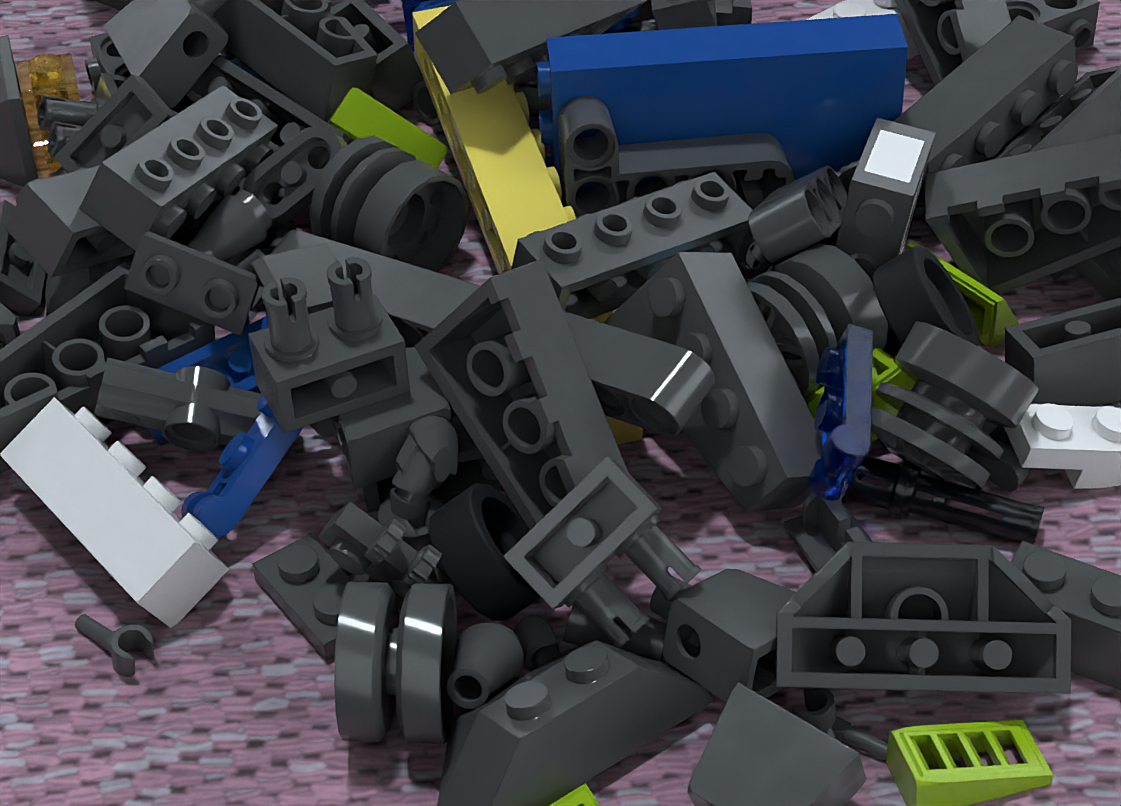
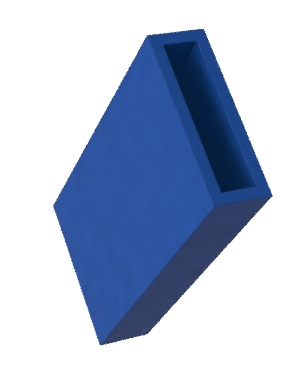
[537,14,908,207]

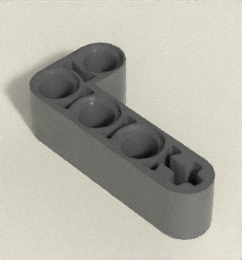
[557,96,795,219]

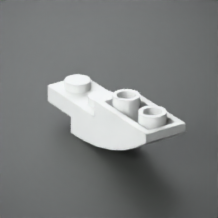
[1004,403,1121,489]

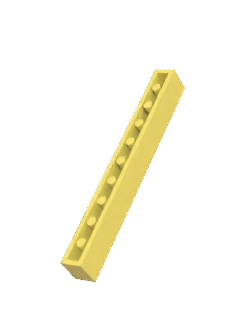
[412,5,643,445]

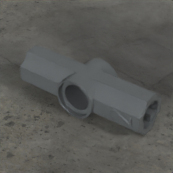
[94,358,288,459]

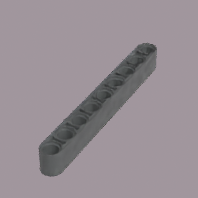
[254,229,716,437]

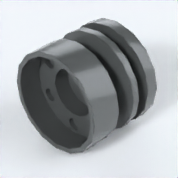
[309,136,469,272]
[747,243,888,400]
[859,321,1039,490]

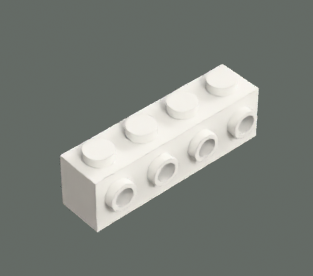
[0,397,229,628]

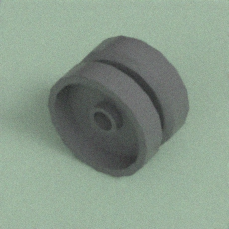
[334,581,457,744]

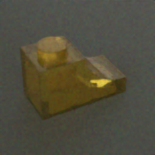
[16,53,81,176]

